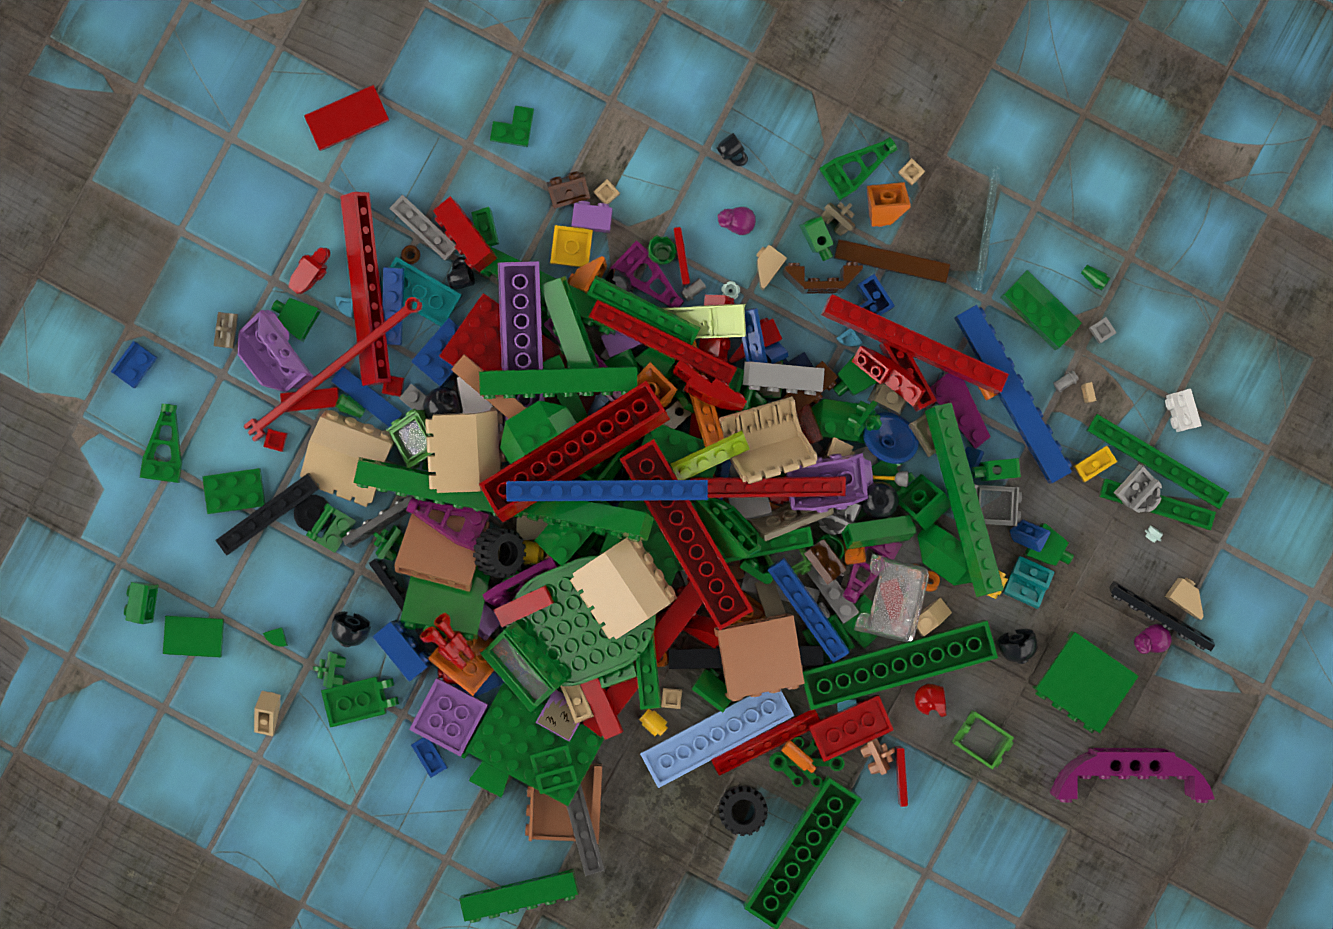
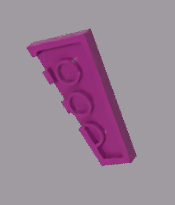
[930,373,991,449]

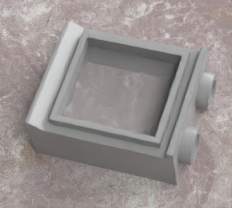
[975,485,1022,526]

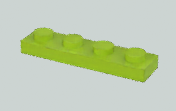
[671,430,750,480]

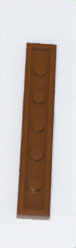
[834,239,950,284]

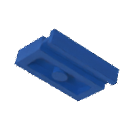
[111,341,157,388]

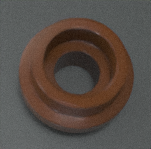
[401,245,421,264]

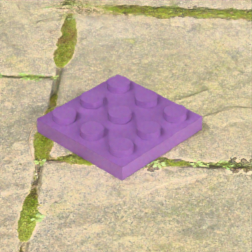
[409,677,488,757]

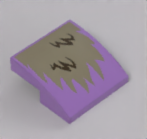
[535,690,580,742]

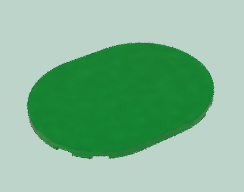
[507,555,656,686]

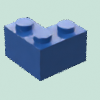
[856,274,895,316]

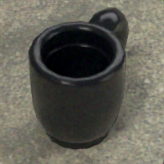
[716,133,748,166]
[447,257,475,289]

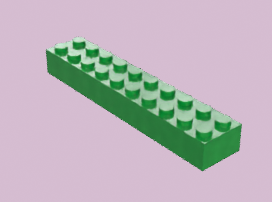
[802,620,998,710]

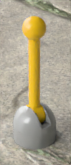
[873,471,908,487]

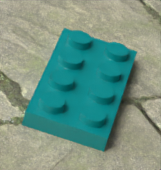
[380,257,462,327]

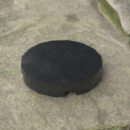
[294,495,333,532]

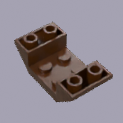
[783,262,863,294]

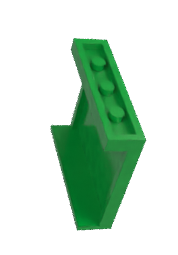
[400,566,492,641]
[1032,631,1139,734]

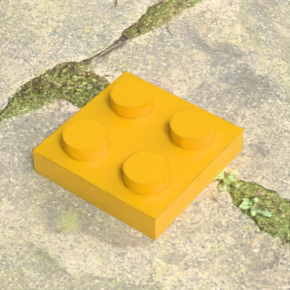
[550,225,593,267]

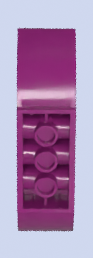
[1050,748,1215,803]

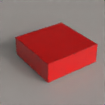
[382,376,405,397]
[263,429,288,452]

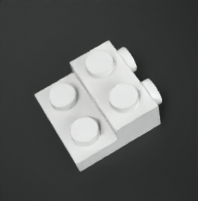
[1165,389,1202,432]

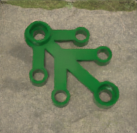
[769,736,845,788]

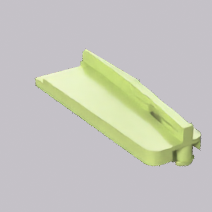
[662,304,746,339]

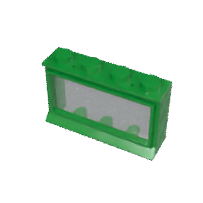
[480,621,566,712]

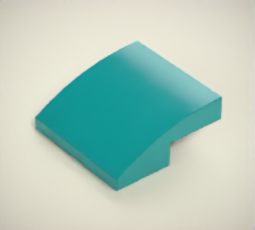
[1002,556,1054,609]

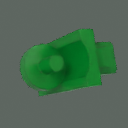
[847,400,882,437]
[373,525,404,561]
[313,651,346,689]

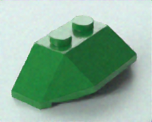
[800,399,865,444]
[500,400,577,464]
[696,498,761,558]
[917,523,972,586]

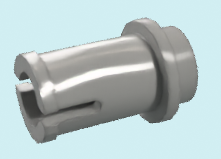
[681,278,706,301]
[1053,370,1079,393]

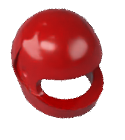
[914,684,947,717]

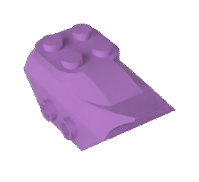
[237,309,314,392]
[785,453,874,513]

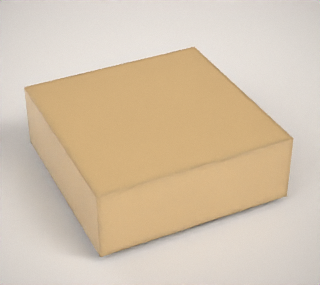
[898,159,925,186]
[593,179,620,205]
[1081,382,1096,403]
[661,687,682,709]

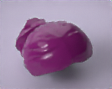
[718,207,756,235]
[1134,624,1172,654]

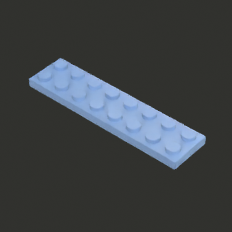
[640,689,794,788]

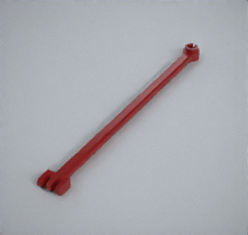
[244,297,422,442]

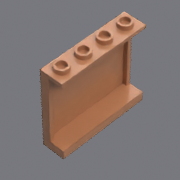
[394,506,490,592]
[714,613,805,701]
[525,764,602,844]

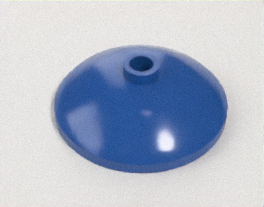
[863,412,919,464]

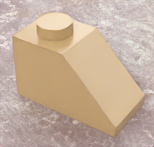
[756,245,787,291]
[824,437,855,458]
[1165,577,1204,620]
[910,597,952,636]
[254,691,281,736]

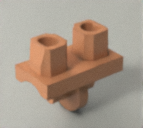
[860,738,895,775]

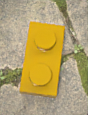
[1074,446,1117,482]

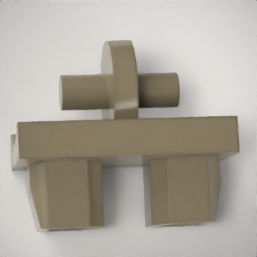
[822,202,856,236]
[214,312,238,349]

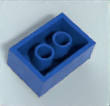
[411,318,459,387]
[372,620,432,682]

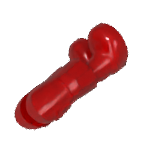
[420,612,475,670]

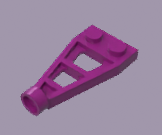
[610,240,684,311]
[407,497,489,551]
[842,542,902,603]
[483,557,559,608]

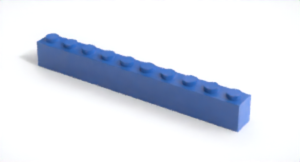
[954,305,1072,484]
[506,480,708,501]

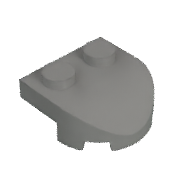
[1114,464,1162,513]
[818,503,862,535]

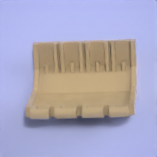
[719,397,817,484]
[425,407,505,493]
[300,410,395,507]
[570,537,677,639]

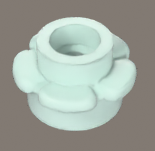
[721,281,740,300]
[1145,525,1163,543]

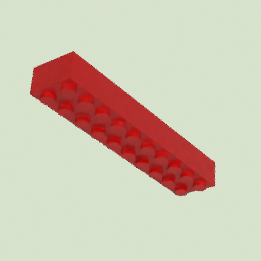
[479,381,670,522]
[620,439,754,631]

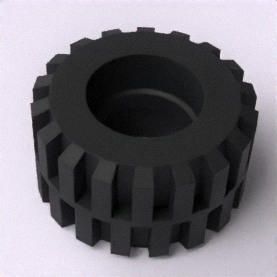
[473,528,526,578]
[719,784,768,836]

